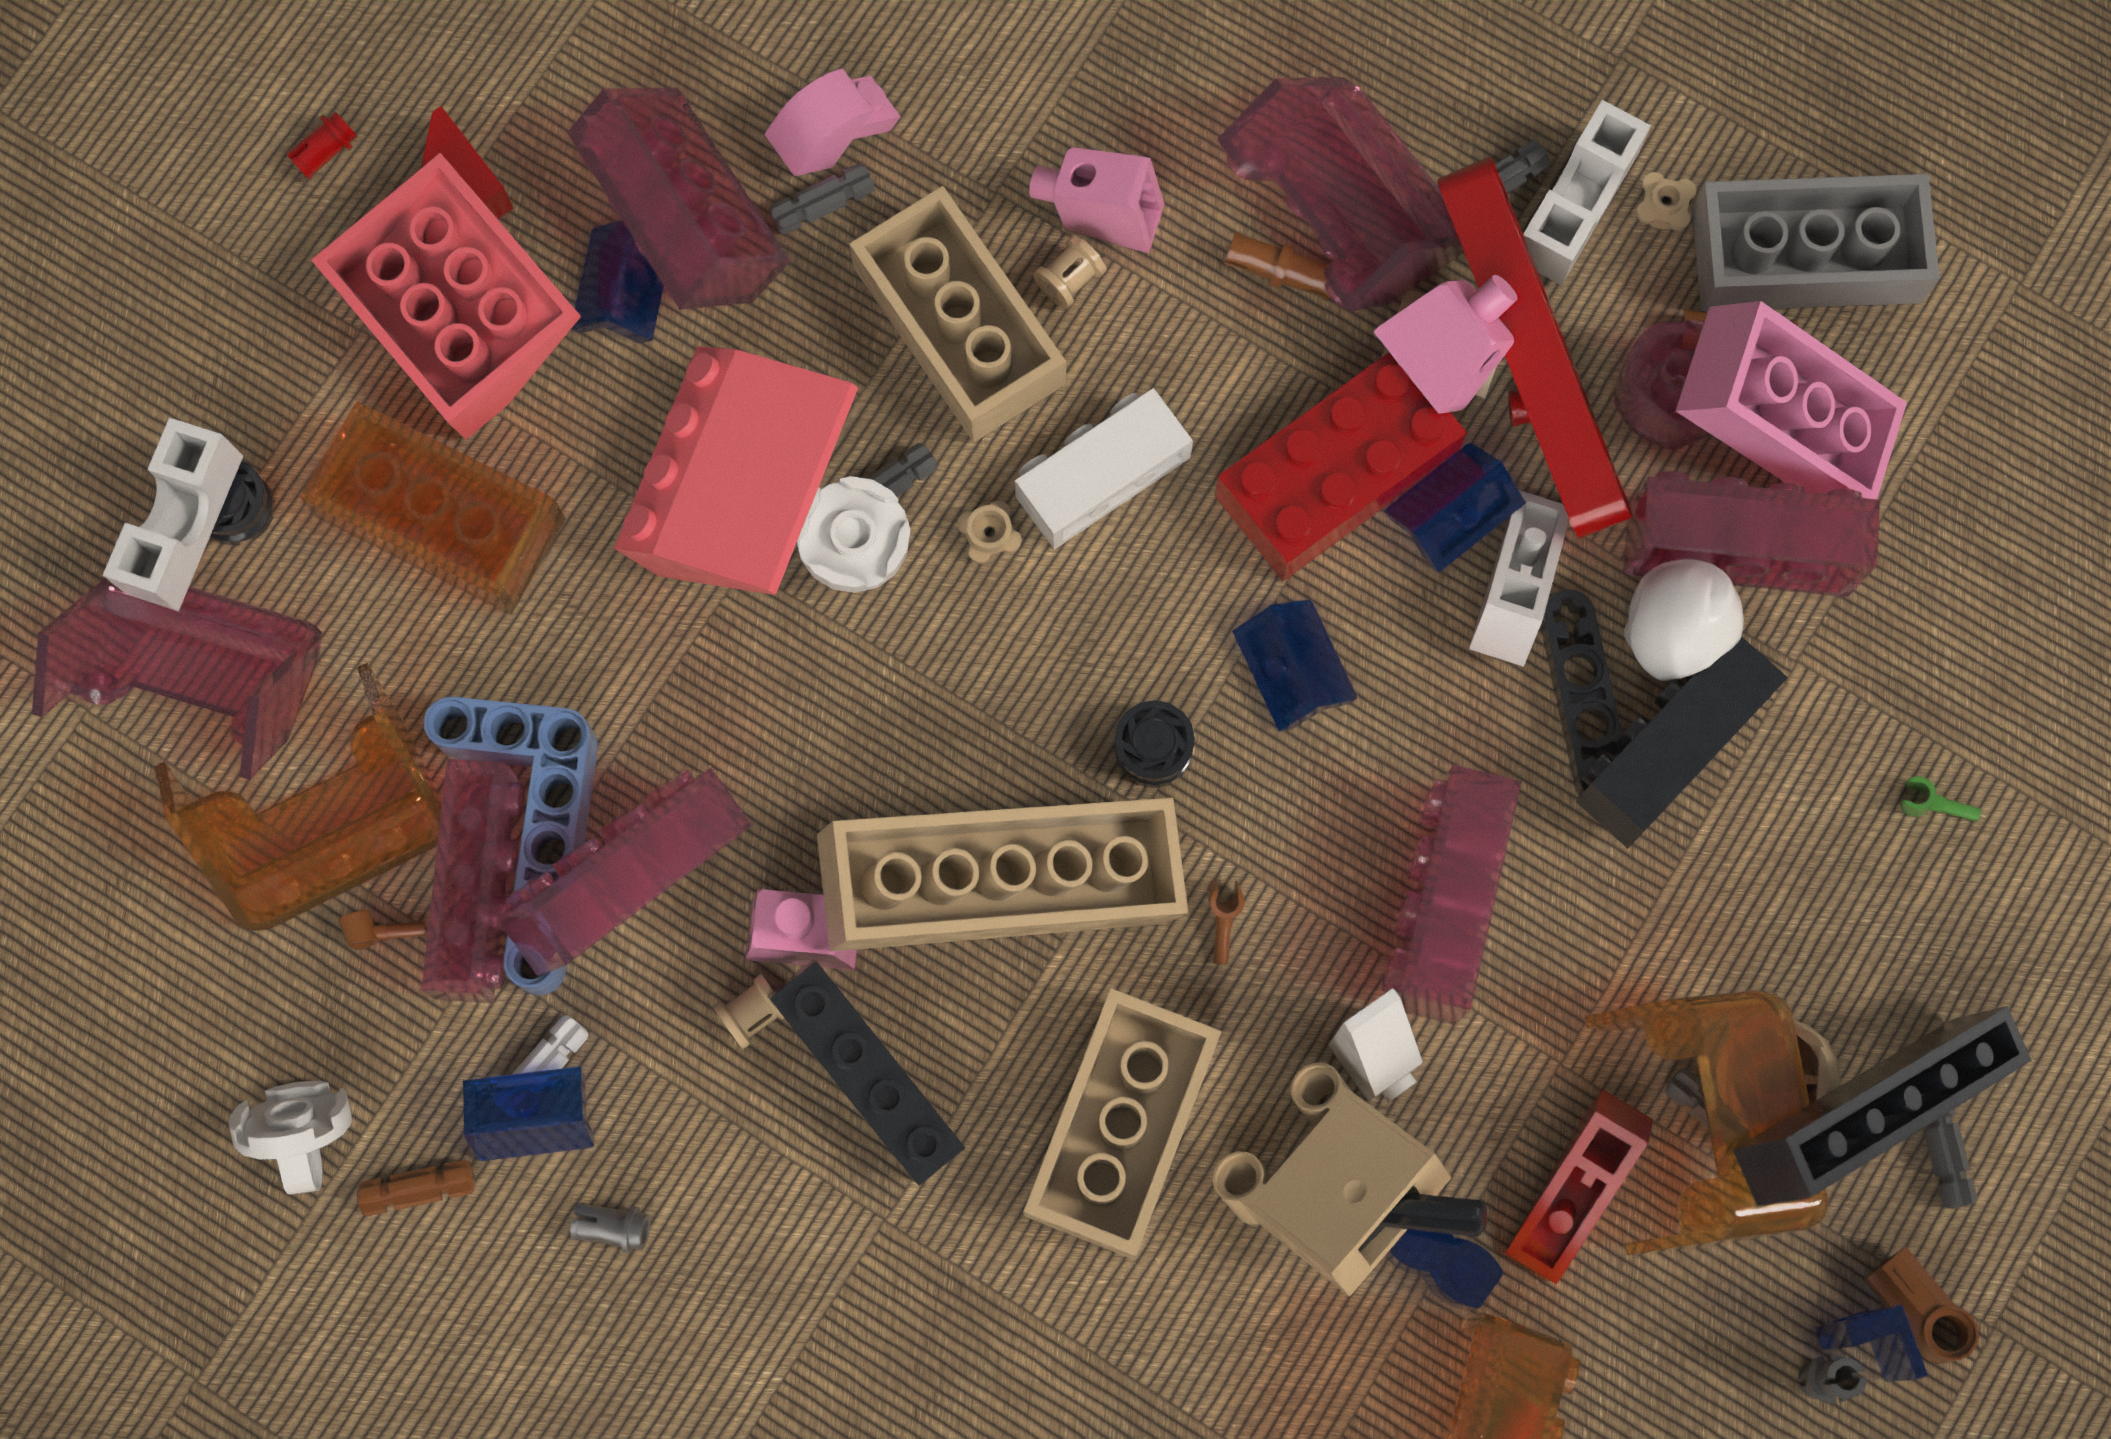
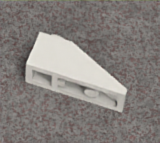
[1469,490,1569,667]
[1328,988,1423,1103]

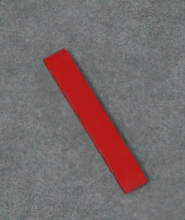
[1437,156,1633,539]

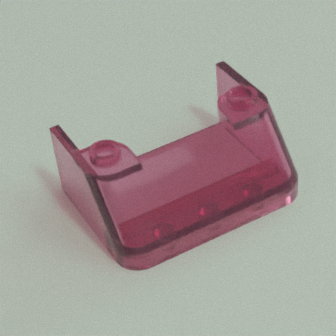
[32,578,322,780]

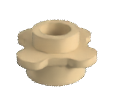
[1636,172,1696,230]
[957,501,1021,564]

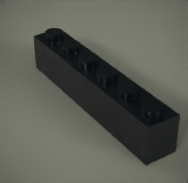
[1733,1006,2032,1207]

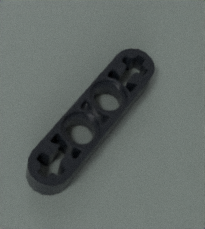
[1540,590,1625,797]

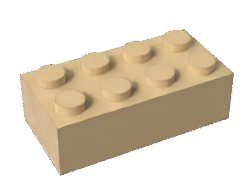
[849,186,1066,442]
[1023,988,1222,1260]

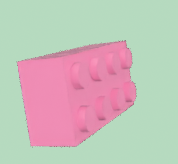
[1676,301,1907,507]

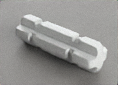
[492,1015,589,1119]

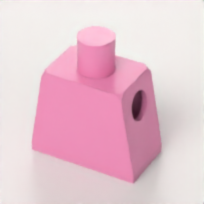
[1030,147,1165,253]
[1373,275,1517,414]
[745,889,857,970]

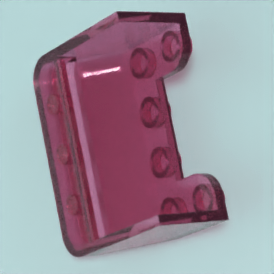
[1217,77,1464,311]

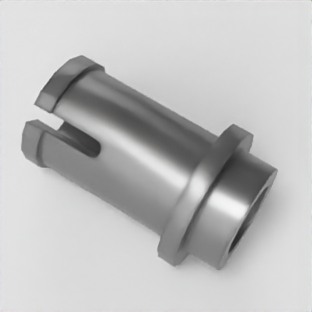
[571,1202,650,1254]

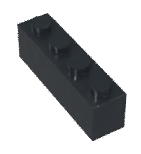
[1576,636,1788,849]

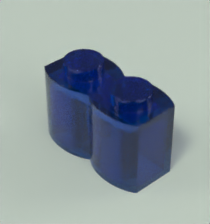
[1384,1230,1504,1311]

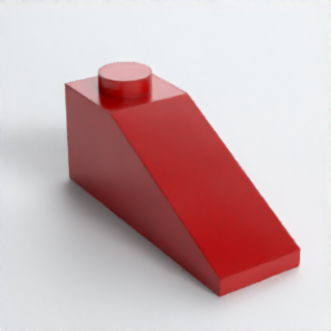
[1505,1089,1654,1284]

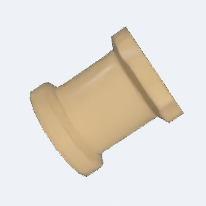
[1033,235,1106,309]
[713,974,784,1049]

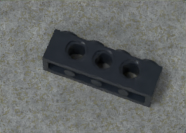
[767,960,965,1186]

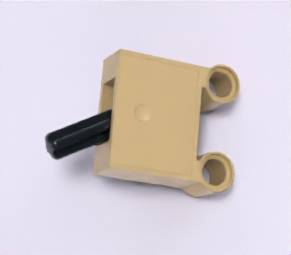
[1212,1063,1487,1297]

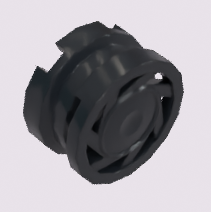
[210,461,275,545]
[1114,700,1195,788]

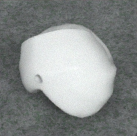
[1624,559,1744,681]

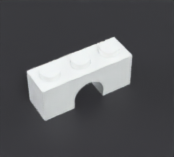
[1523,100,1651,285]
[102,417,243,612]

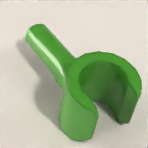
[1900,776,1981,822]

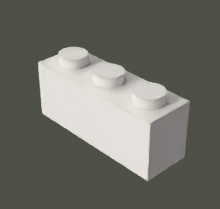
[1015,388,1193,550]

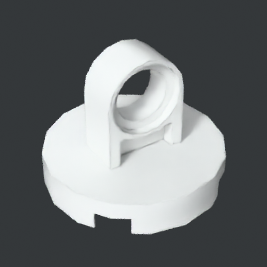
[797,476,910,593]
[229,1081,352,1195]

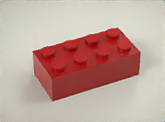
[1215,352,1467,582]

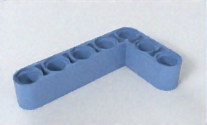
[424,697,598,996]

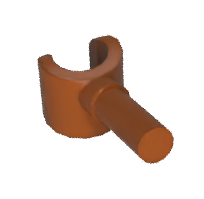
[1207,879,1245,964]
[340,910,426,950]

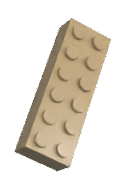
[817,798,1188,952]

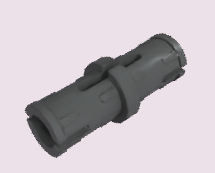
[1798,1354,1867,1403]

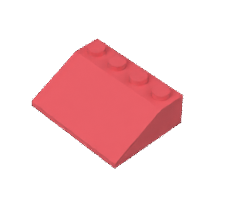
[311,153,581,440]
[614,346,858,595]

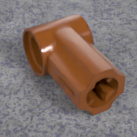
[1863,1246,1979,1364]

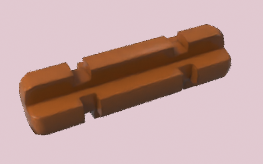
[357,1160,475,1216]

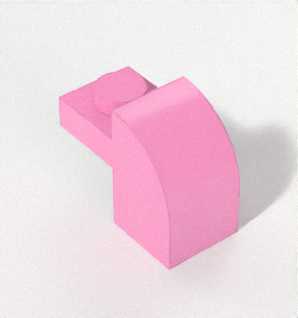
[764,68,900,176]

